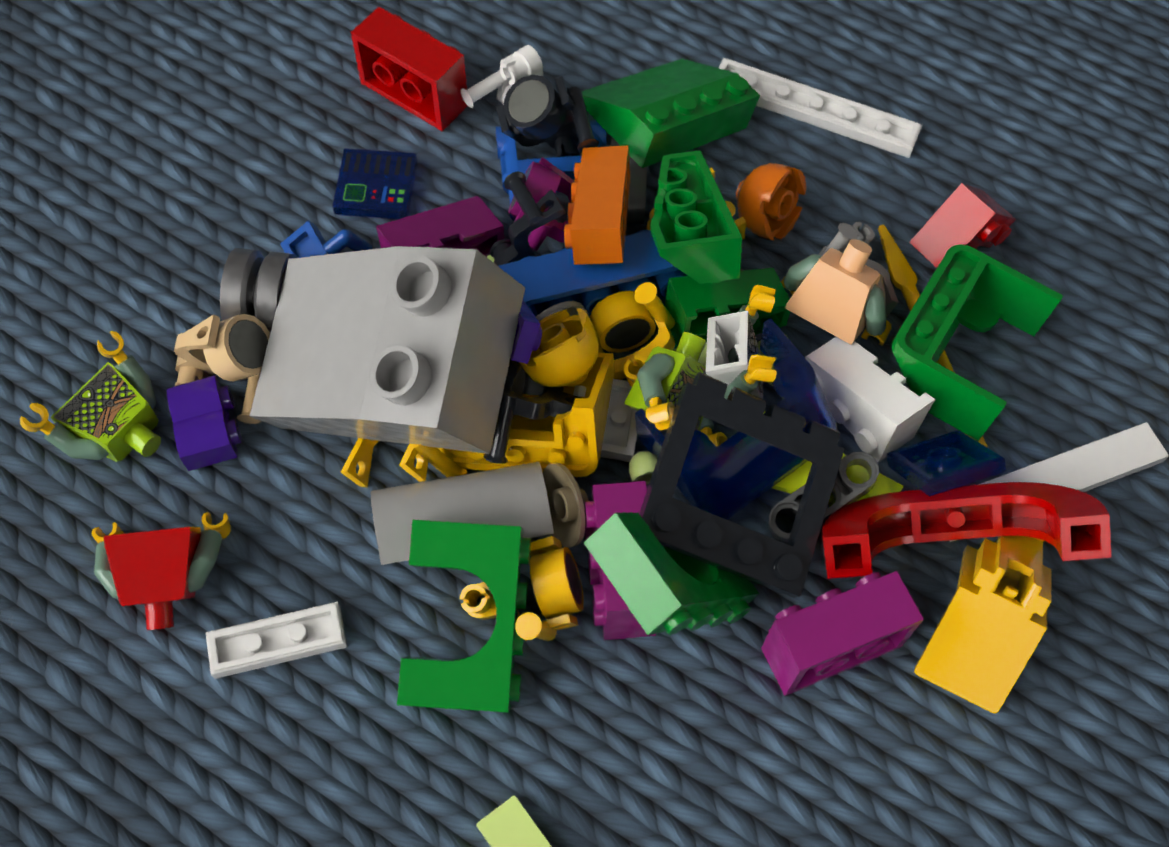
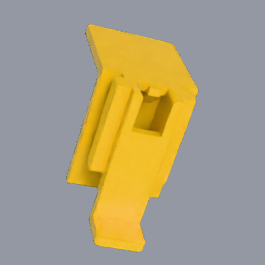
[914,536,1052,713]

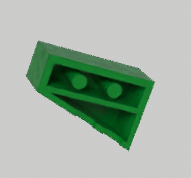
[665,268,790,349]

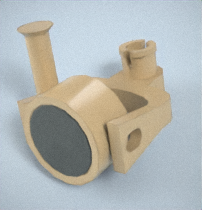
[174,314,270,424]

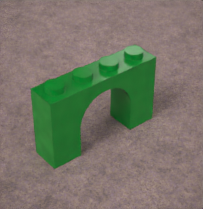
[584,512,759,635]
[397,520,531,713]

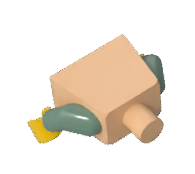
[781,239,892,346]

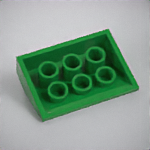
[581,59,760,168]

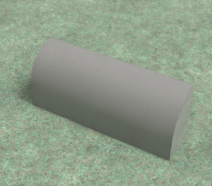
[371,461,554,565]

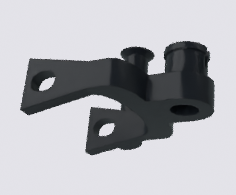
[490,171,566,266]

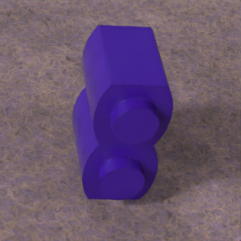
[167,376,242,471]

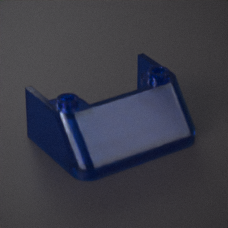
[635,318,837,520]

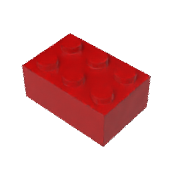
[351,7,467,131]

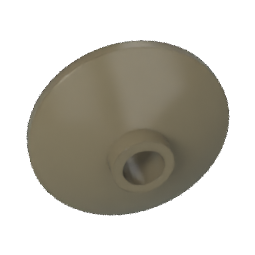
[543,463,588,548]

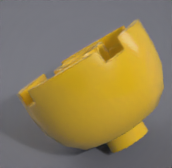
[519,308,599,387]

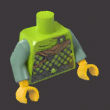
[20,331,161,462]
[624,332,730,458]

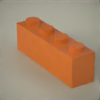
[564,146,631,265]

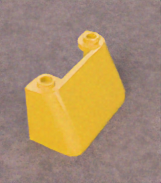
[438,353,615,477]

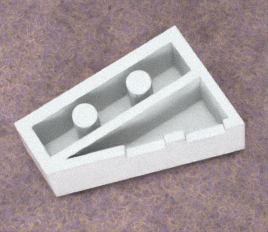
[799,337,935,462]

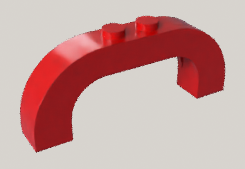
[822,482,1112,579]

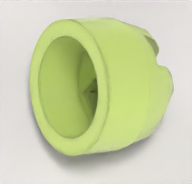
[629,451,658,485]

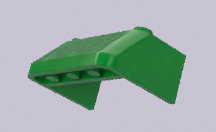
[892,244,1063,441]

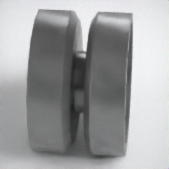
[220,248,297,332]

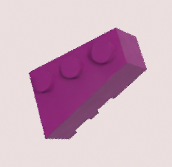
[376,196,504,257]

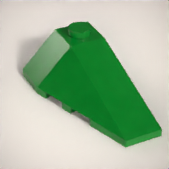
[651,150,742,284]

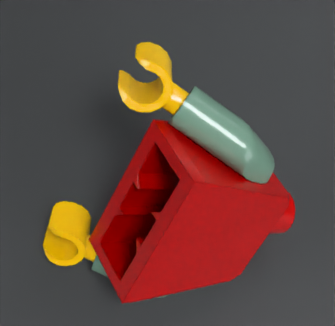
[92,512,231,630]

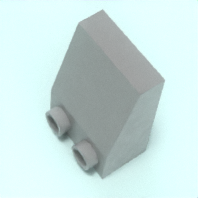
[250,246,525,454]

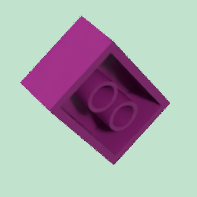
[584,481,656,640]
[761,571,924,696]

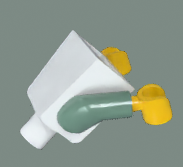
[706,285,777,399]

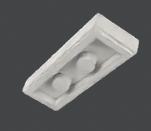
[205,602,347,679]

